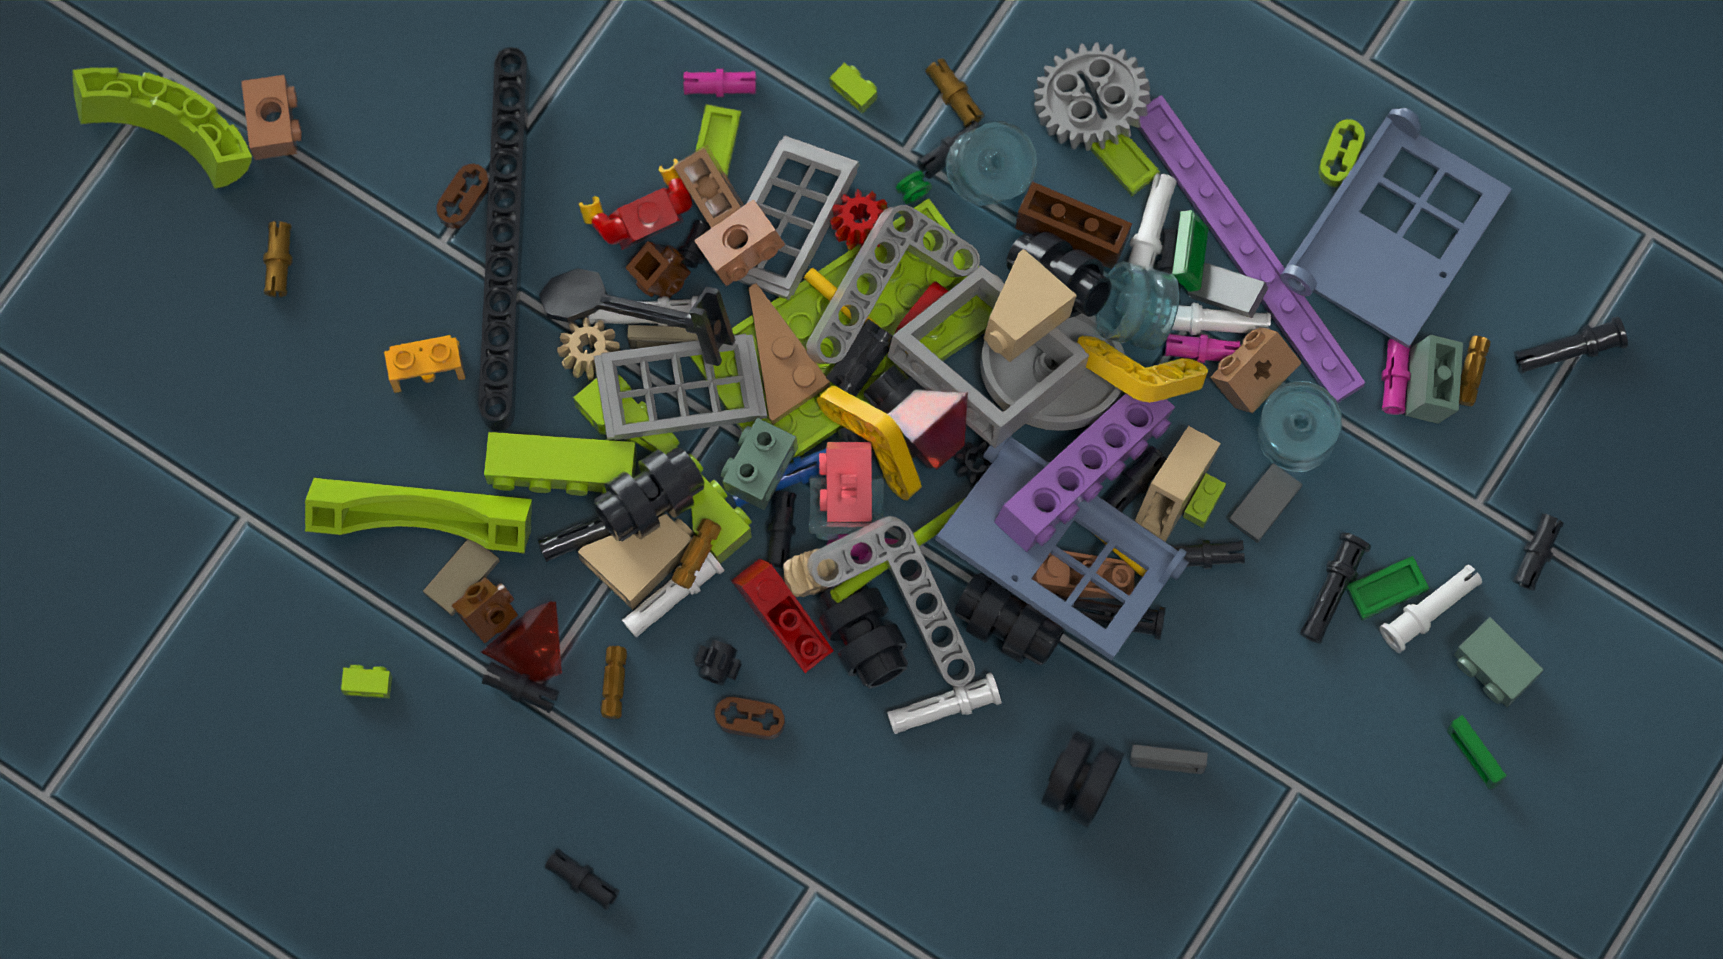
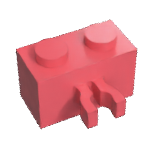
[819,442,872,522]

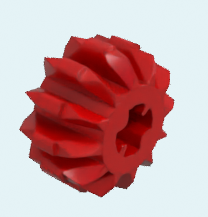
[830,189,888,251]

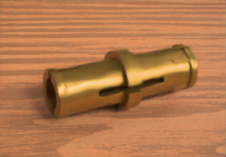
[926,58,984,128]
[263,222,292,297]

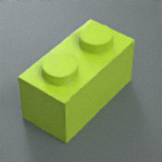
[829,62,877,114]
[1183,473,1226,528]
[341,665,392,698]

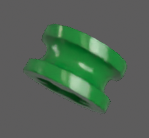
[896,171,932,204]

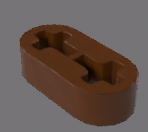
[437,164,489,229]
[715,697,785,740]

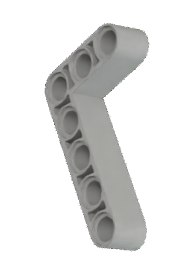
[806,205,980,364]
[807,516,975,687]

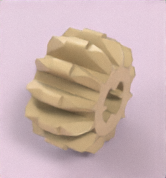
[557,317,620,381]
[783,549,835,597]

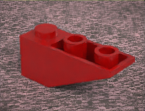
[731,558,834,673]

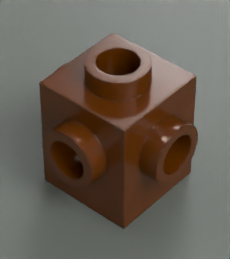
[626,241,691,299]
[451,578,518,644]

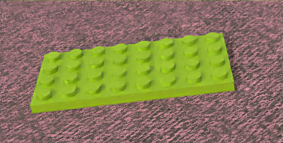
[690,198,993,463]

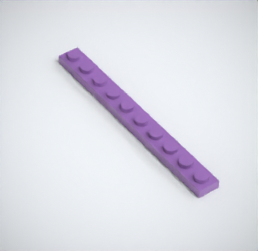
[1138,95,1365,405]

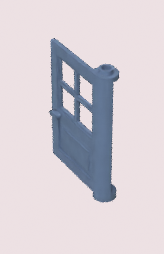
[1280,108,1512,348]
[935,435,1189,661]

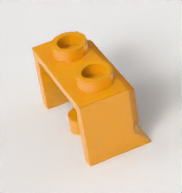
[384,335,466,393]

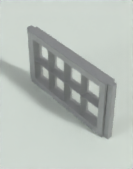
[713,136,860,300]
[594,334,767,440]

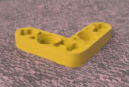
[1077,336,1208,403]
[817,386,922,500]

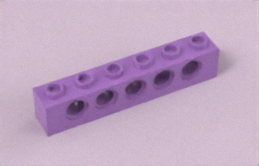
[994,394,1175,552]

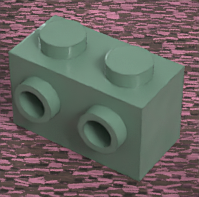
[1405,335,1463,424]
[721,418,798,510]
[1454,617,1544,708]

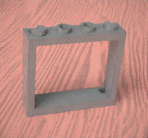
[888,265,1089,448]

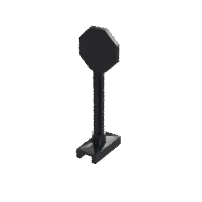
[539,268,736,366]

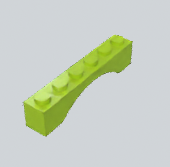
[573,375,752,564]
[305,478,532,553]

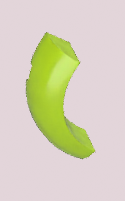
[73,68,252,189]

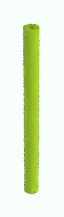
[830,497,966,603]

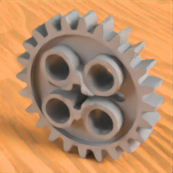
[1034,43,1151,151]

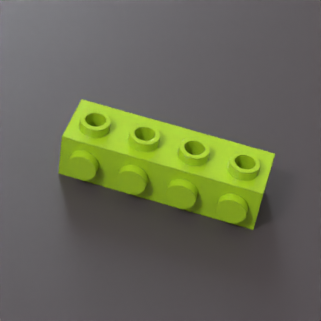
[484,432,637,496]

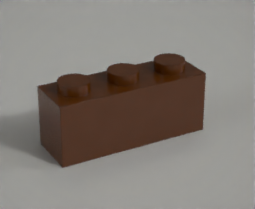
[1015,181,1132,270]

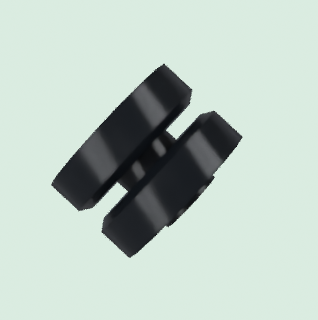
[1041,730,1125,828]

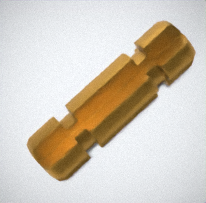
[1459,336,1490,406]
[672,518,721,589]
[601,646,627,719]

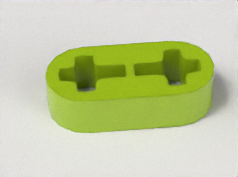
[1319,119,1365,187]

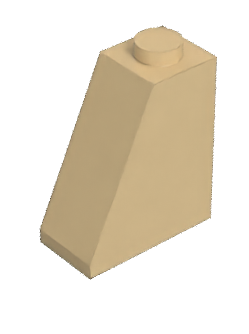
[984,249,1076,362]
[1135,426,1221,542]
[578,515,693,610]

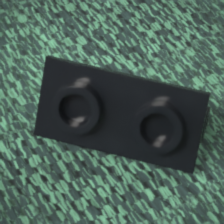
[826,319,893,397]

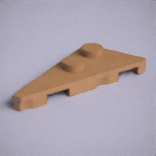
[749,283,830,425]

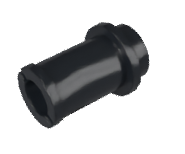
[678,220,711,268]

